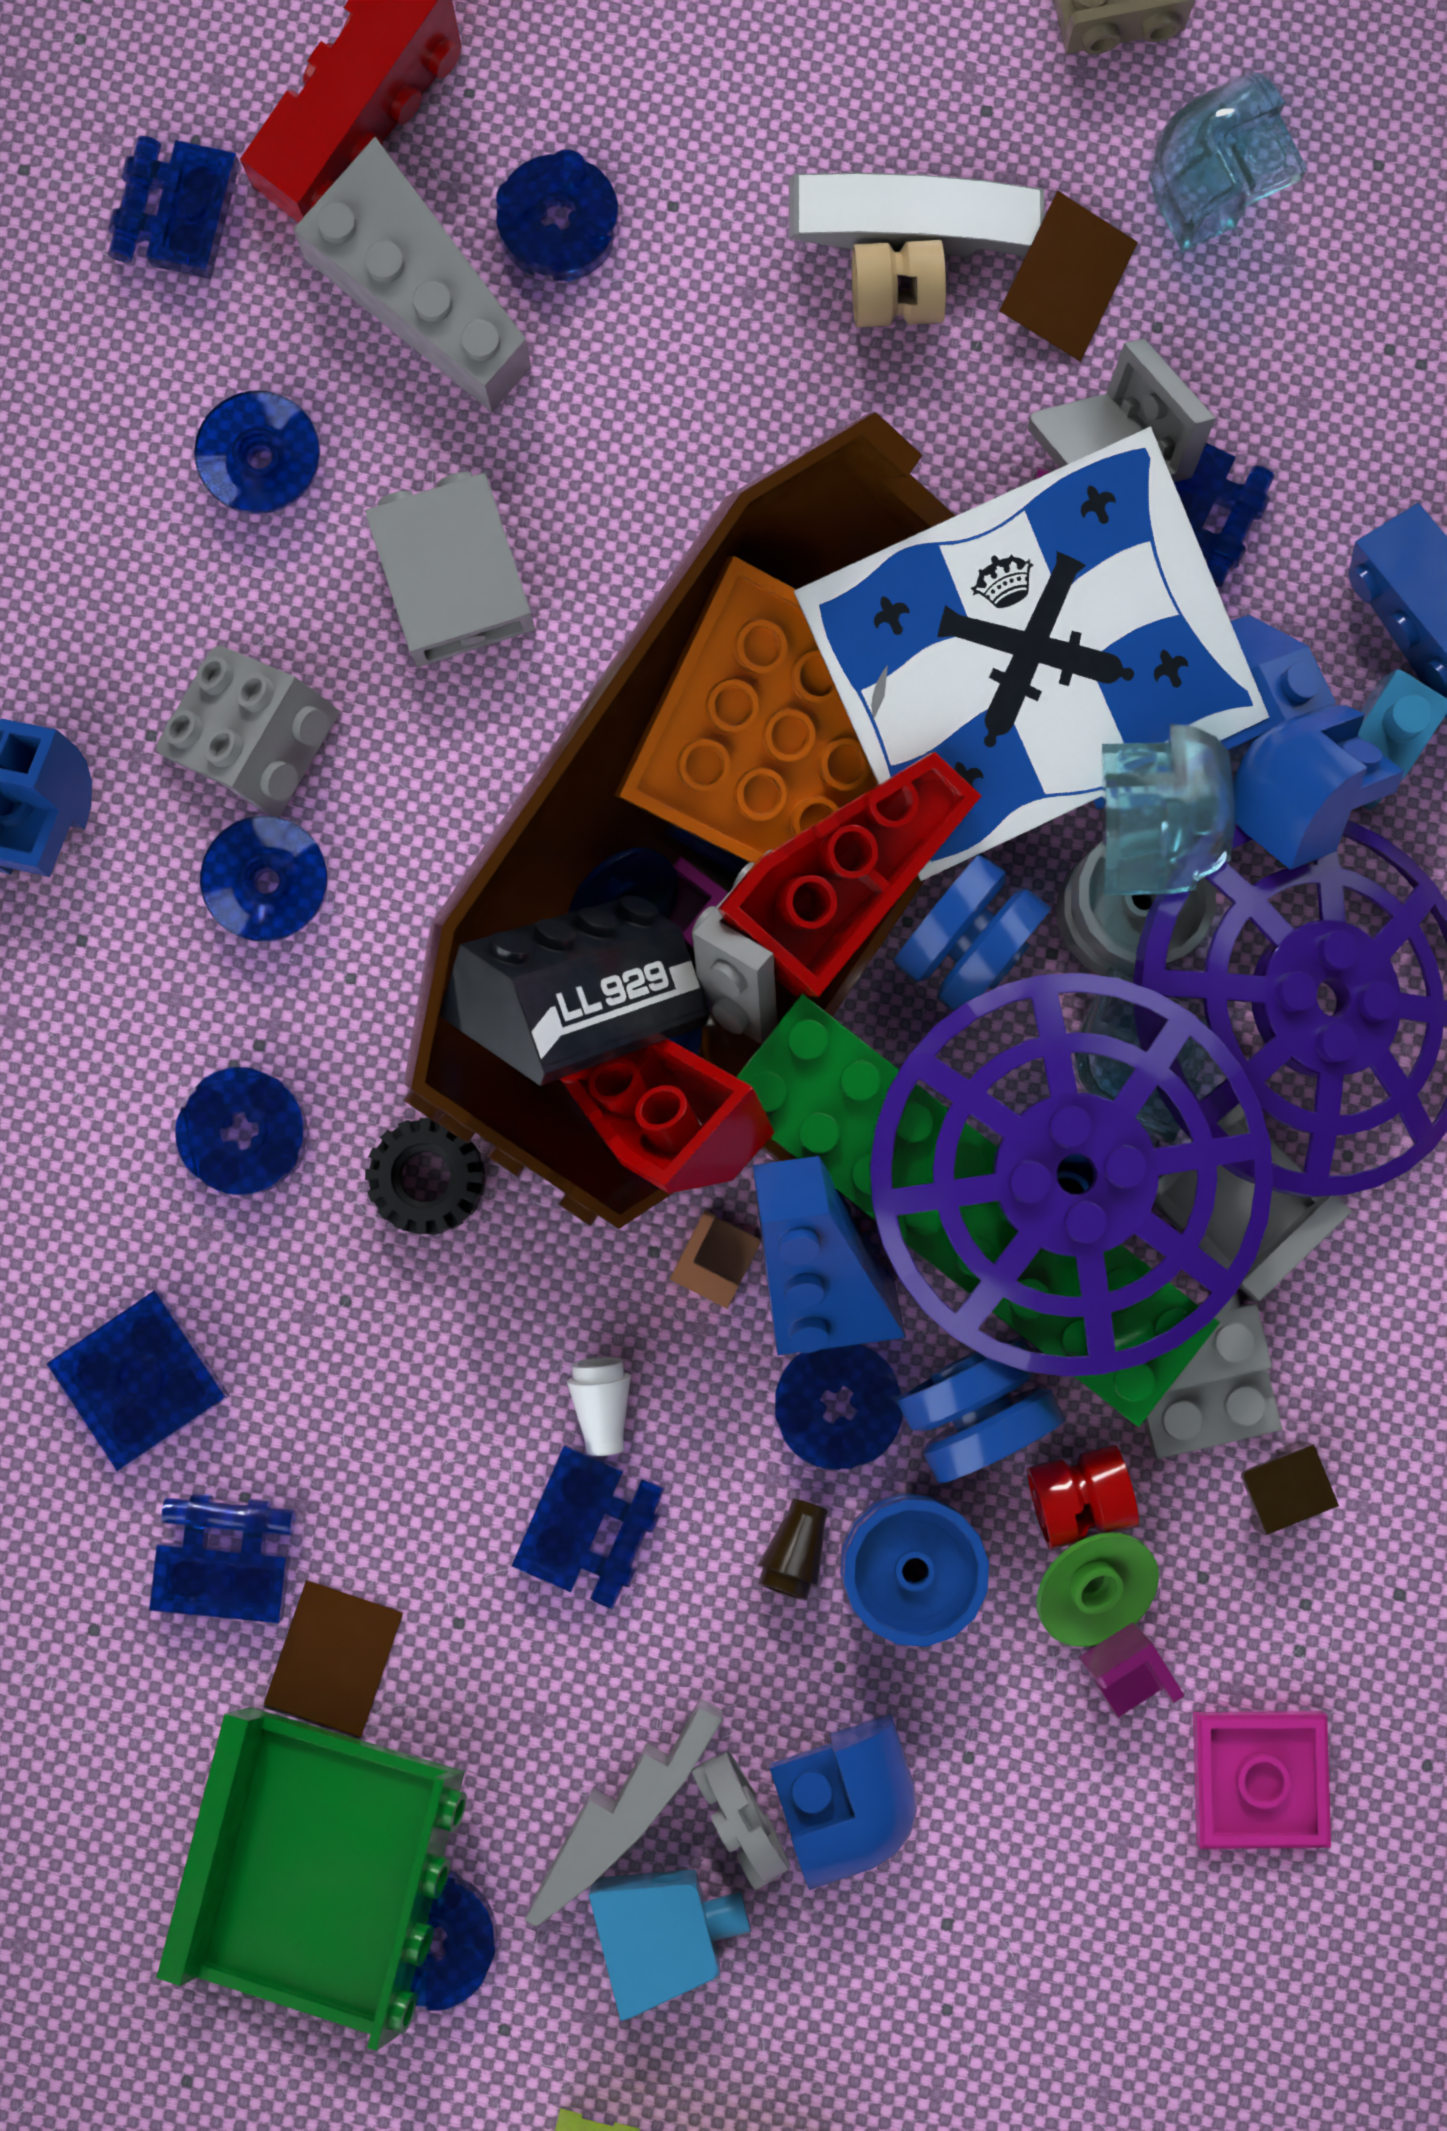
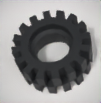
[365,1118,486,1235]

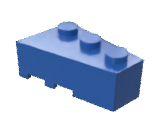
[753,1156,906,1355]

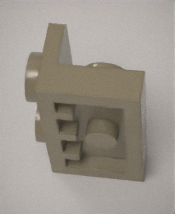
[1053,0,1194,54]

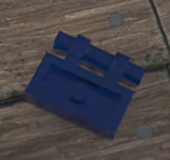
[108,136,240,279]
[1174,443,1275,587]
[512,1444,665,1609]
[149,1493,295,1623]

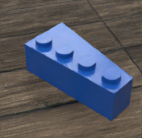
[1349,502,1447,720]

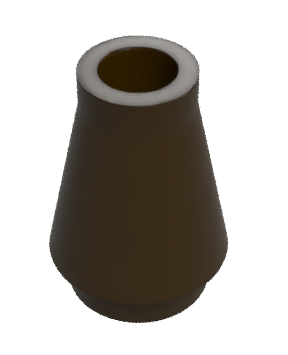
[757,1499,829,1601]

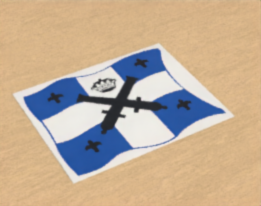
[793,426,1269,881]

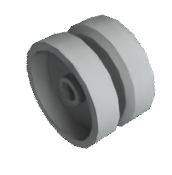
[1057,826,1216,980]

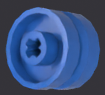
[892,853,1052,1011]
[896,1336,1066,1484]
[840,1492,989,1647]

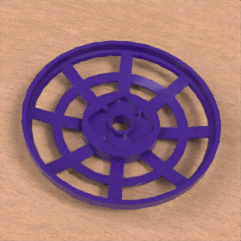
[1133,820,1447,1197]
[869,973,1273,1377]

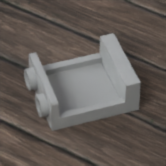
[365,472,535,668]
[1153,1103,1352,1301]

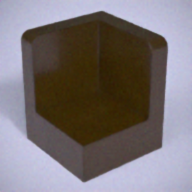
[1241,1441,1339,1535]

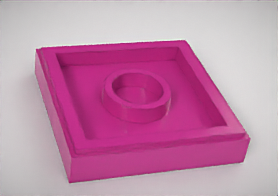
[1193,1711,1331,1849]

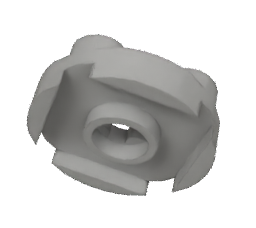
[692,1751,790,1890]

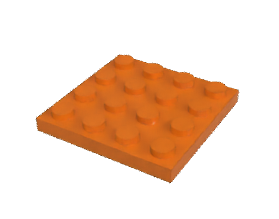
[614,556,878,863]

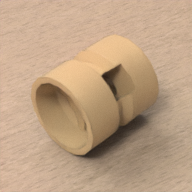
[852,240,946,328]

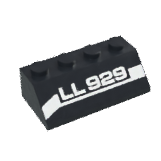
[439,895,710,1086]

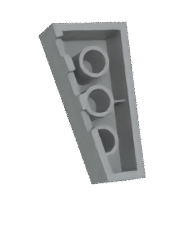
[293,137,531,412]

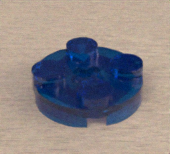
[496,149,619,282]
[175,1067,308,1196]
[774,1344,902,1470]
[410,1870,498,2011]

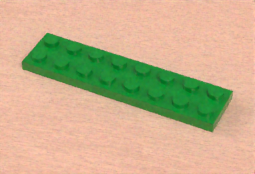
[736,994,1220,1427]

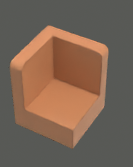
[670,1210,760,1309]

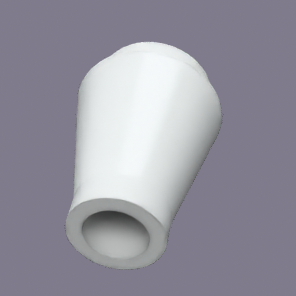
[567,1357,631,1456]

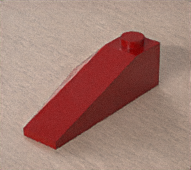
[717,752,982,997]
[560,1039,775,1194]

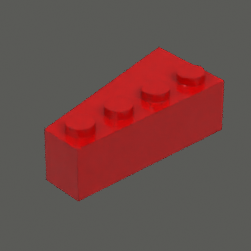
[240,0,462,223]

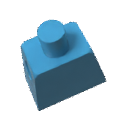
[1358,669,1447,810]
[589,1869,751,2021]

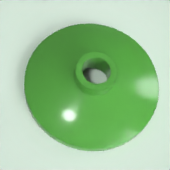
[1036,1533,1159,1647]

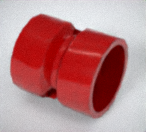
[1026,1445,1139,1550]

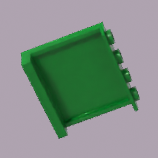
[156,1707,467,2051]

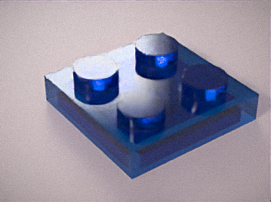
[46,1290,230,1471]

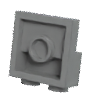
[1144,1294,1283,1459]

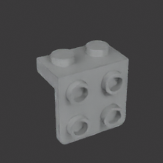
[1027,338,1216,482]
[157,646,340,819]
[692,850,777,1044]

